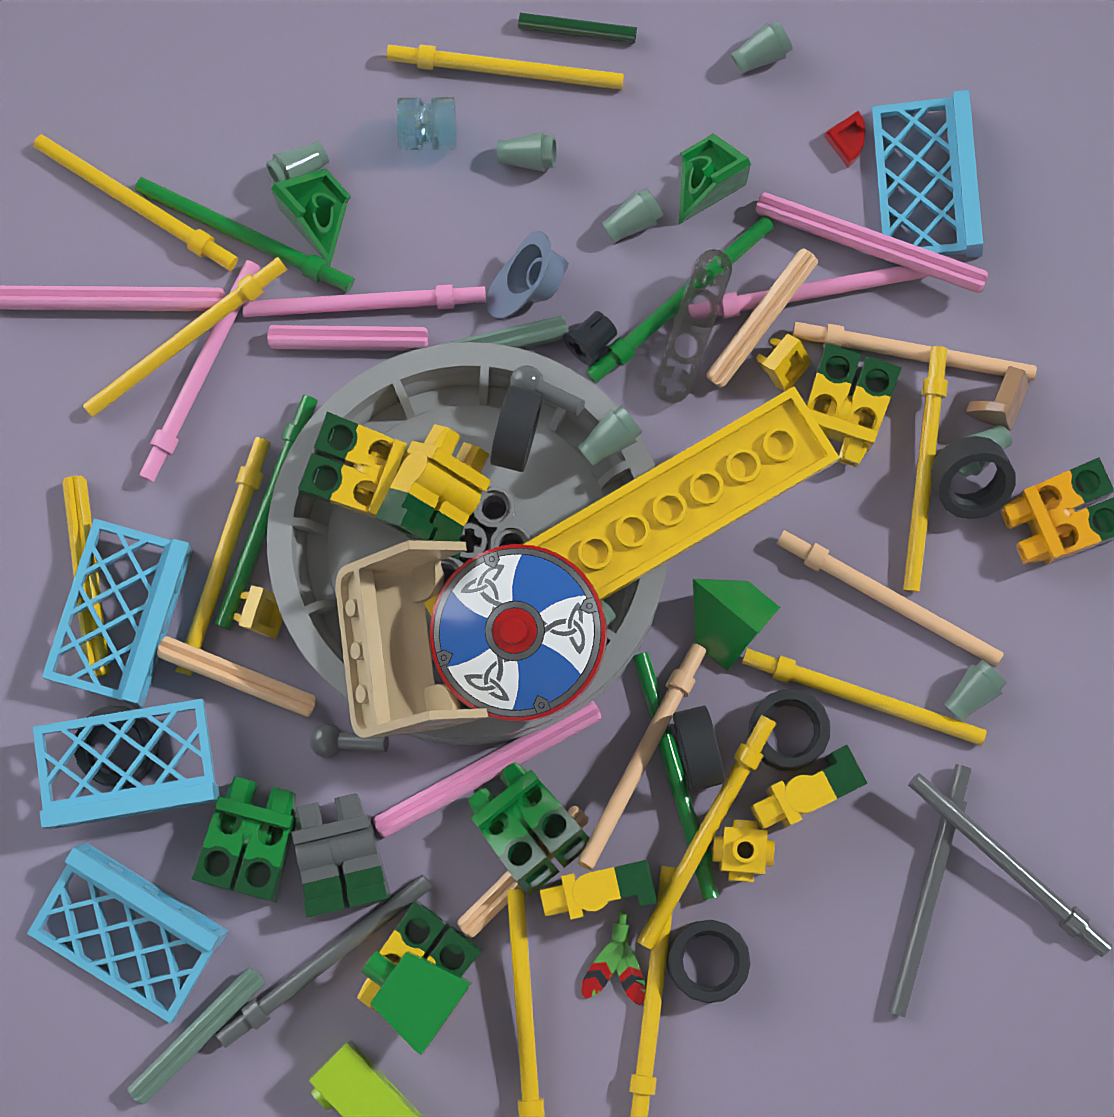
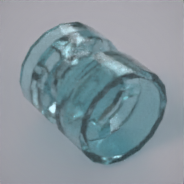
[397,97,456,150]

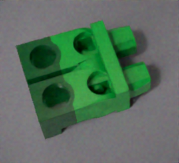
[468,762,589,896]
[192,777,296,903]

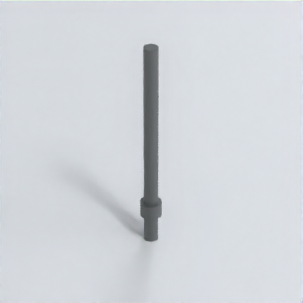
[888,764,972,1017]
[908,773,1112,957]
[216,874,433,1048]

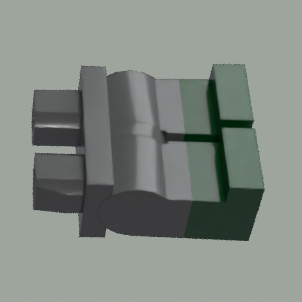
[292,793,392,918]

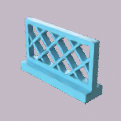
[872,90,983,262]
[42,518,193,708]
[32,699,220,830]
[27,843,229,1024]

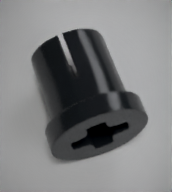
[563,311,617,365]

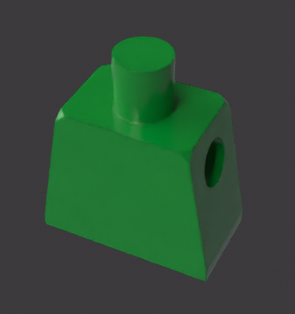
[361,950,472,1055]

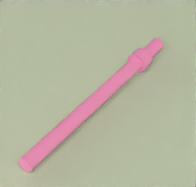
[139,260,260,483]
[688,266,929,321]
[243,284,486,317]

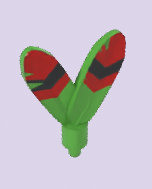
[581,911,646,1005]

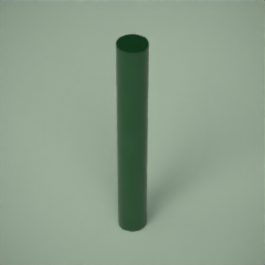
[518,12,637,43]

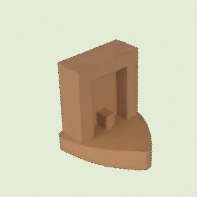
[965,366,1029,431]

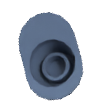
[487,231,569,319]

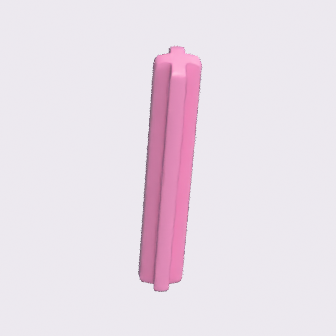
[267,325,429,351]

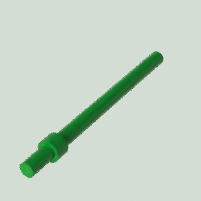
[135,177,355,293]
[586,216,774,384]
[214,395,318,630]
[633,652,720,901]

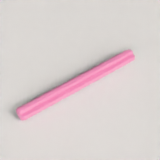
[756,192,988,293]
[0,285,226,311]
[373,701,601,838]

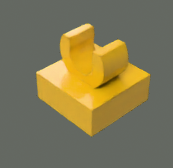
[756,334,812,392]
[233,585,283,639]

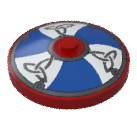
[430,544,607,722]

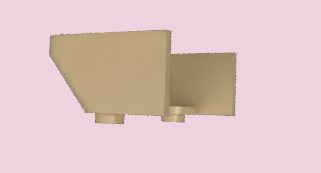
[336,540,488,738]

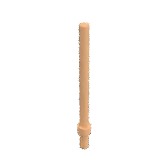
[792,321,1037,382]
[776,530,1004,667]
[577,643,707,870]

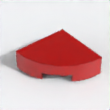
[825,111,865,168]

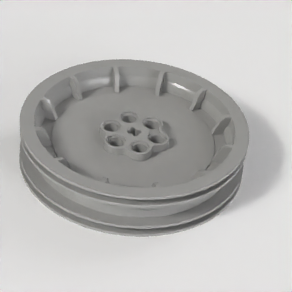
[267,342,668,746]

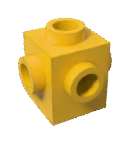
[712,820,775,882]

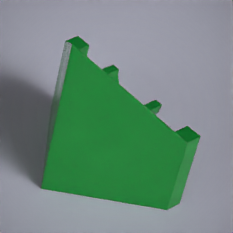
[679,133,751,225]
[271,168,351,266]
[693,579,781,671]

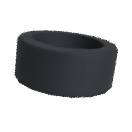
[490,385,543,472]
[931,436,1016,519]
[748,689,830,771]
[74,705,159,787]
[673,705,725,791]
[667,920,751,1003]

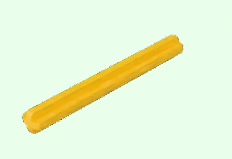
[63,476,110,678]

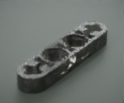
[653,249,732,403]

